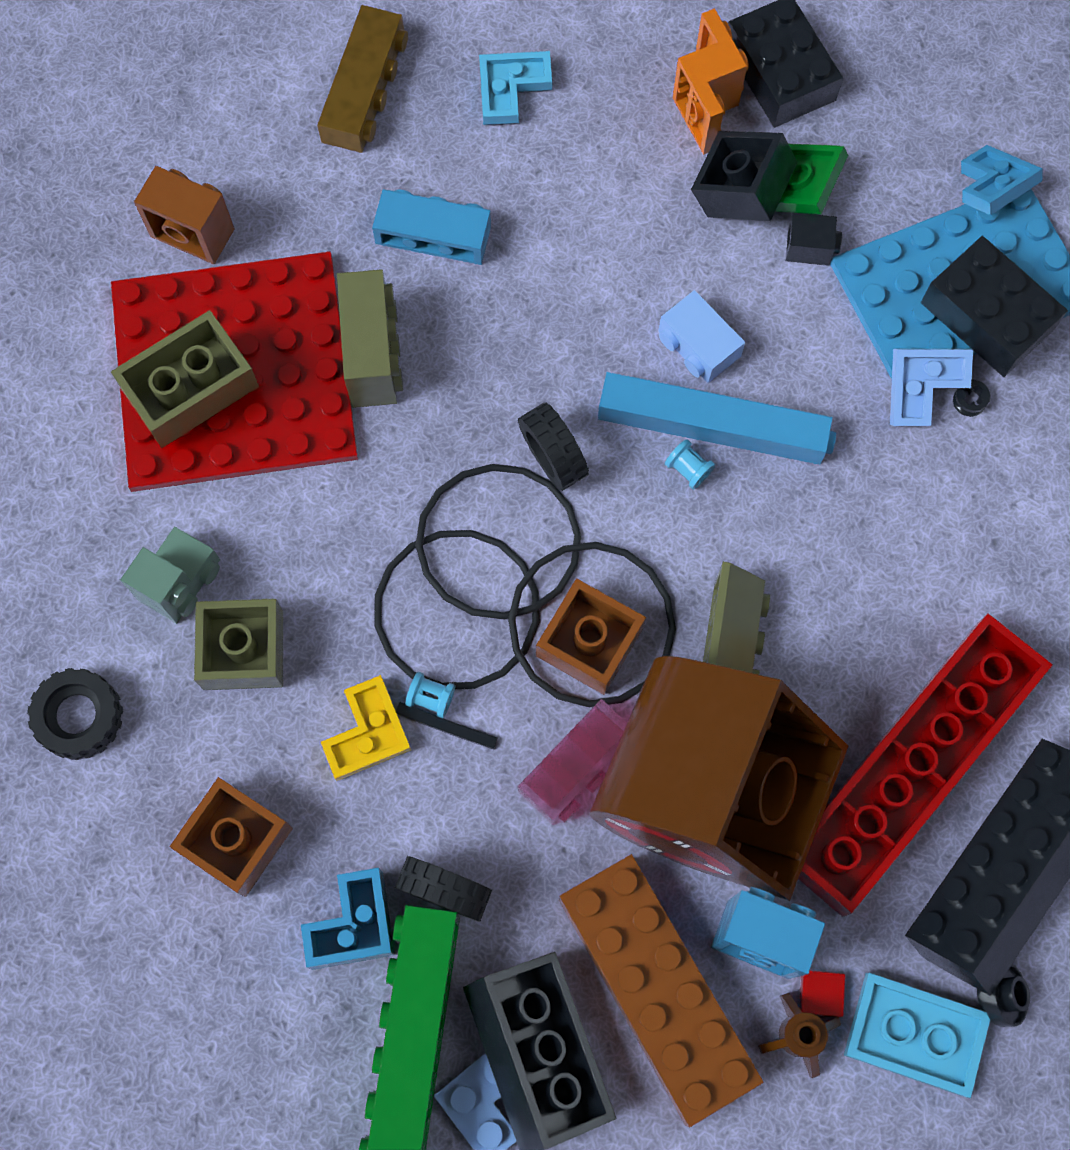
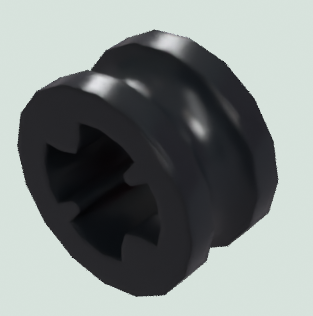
[953,379,991,417]

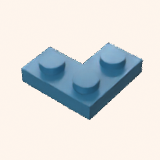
[961,145,1043,215]

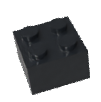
[691,131,798,222]

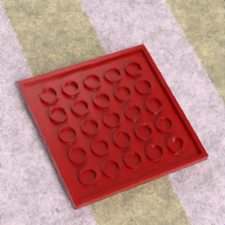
[111,251,358,492]

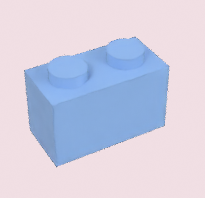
[658,290,745,383]

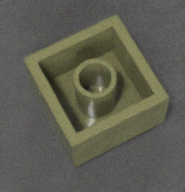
[194,599,283,690]

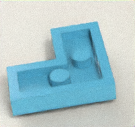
[479,51,552,125]

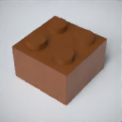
[134,166,235,264]
[536,578,646,695]
[169,777,293,897]

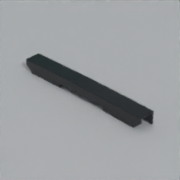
[396,702,498,750]

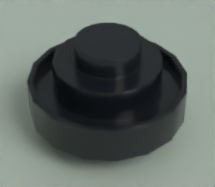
[977,964,1030,1027]

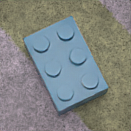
[711,887,825,979]

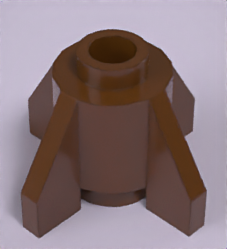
[758,993,841,1078]

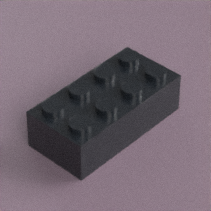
[463,952,617,1150]

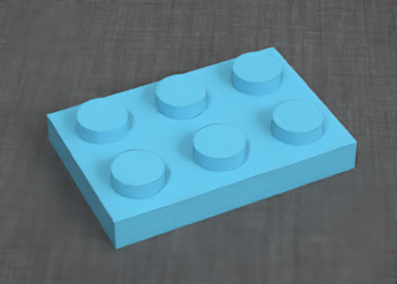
[844,973,990,1098]

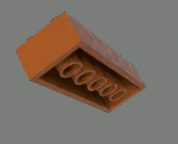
[559,854,764,1128]

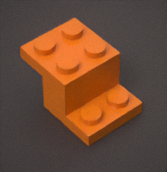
[672,8,748,155]

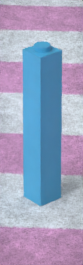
[598,372,836,465]

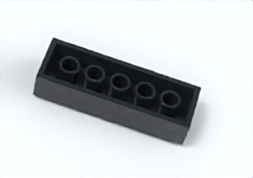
[905,739,1070,996]

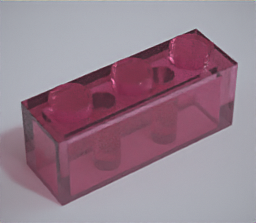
[517,699,627,825]

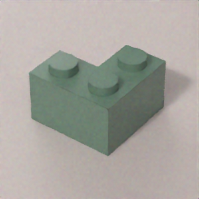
[120,526,220,624]

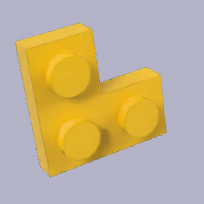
[321,675,411,781]

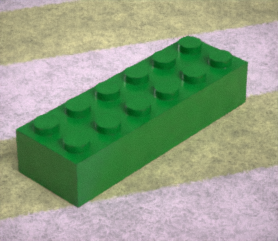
[359,905,460,1150]

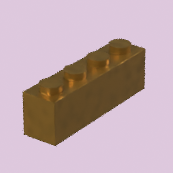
[317,5,408,153]

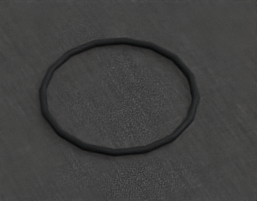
[415,464,581,620]
[374,530,540,690]
[508,542,676,708]

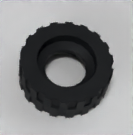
[518,402,589,491]
[27,668,123,760]
[394,856,492,922]

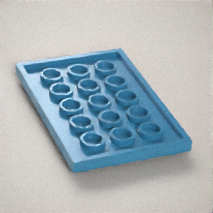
[830,189,1070,379]

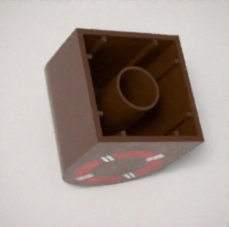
[589,656,849,901]

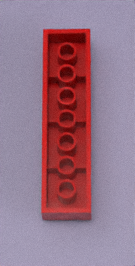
[799,613,1053,917]

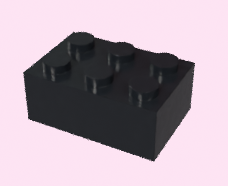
[728,0,843,128]
[921,235,1068,377]

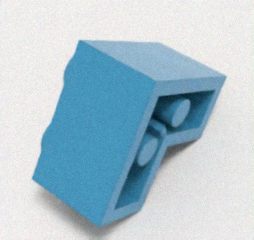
[301,868,395,970]

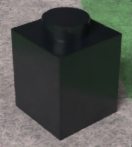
[785,212,842,266]

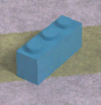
[372,189,491,265]

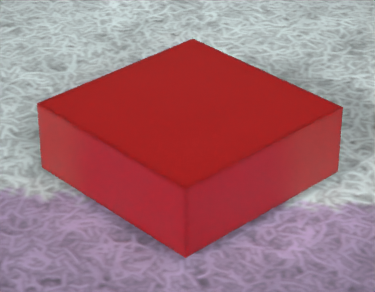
[799,970,845,1017]

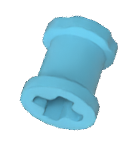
[664,439,715,490]
[405,672,456,719]

